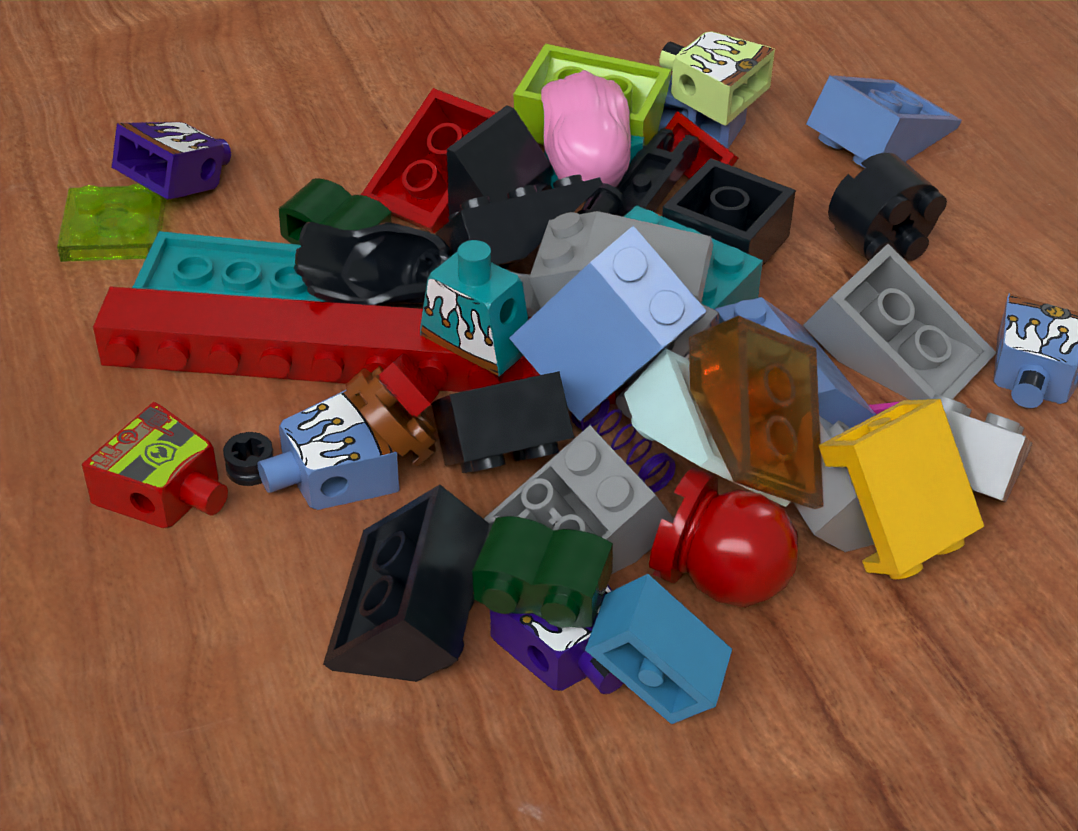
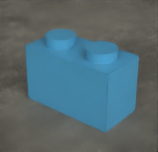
[585,574,732,724]

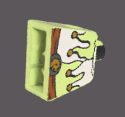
[659,31,775,126]

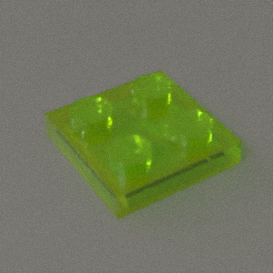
[57,184,166,262]

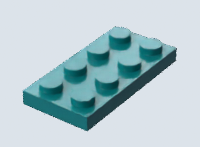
[132,231,326,302]

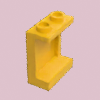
[818,399,984,580]

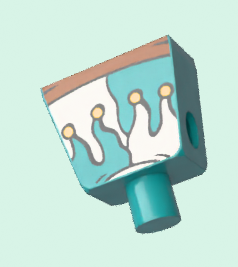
[420,240,528,376]

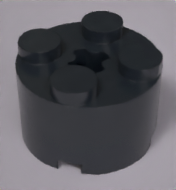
[828,153,947,261]

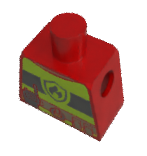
[82,402,228,528]

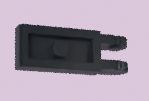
[616,128,700,217]

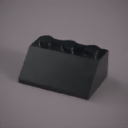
[323,484,489,682]

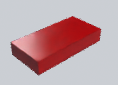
[379,353,439,417]

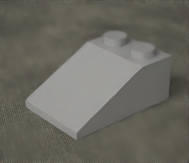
[529,211,713,308]
[803,244,997,400]

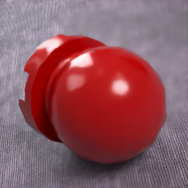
[649,467,798,608]

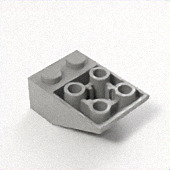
[484,425,674,574]

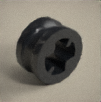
[223,432,273,486]

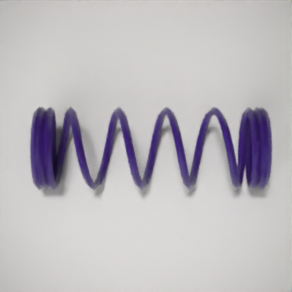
[571,398,676,492]

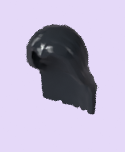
[294,222,451,309]

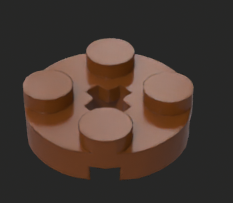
[346,366,437,466]

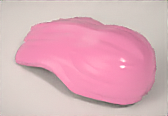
[541,70,631,187]

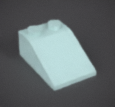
[624,348,793,507]

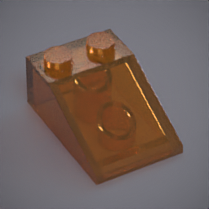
[689,316,823,509]

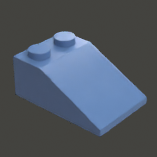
[806,75,962,168]
[509,225,707,421]

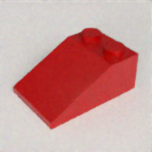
[361,88,497,233]

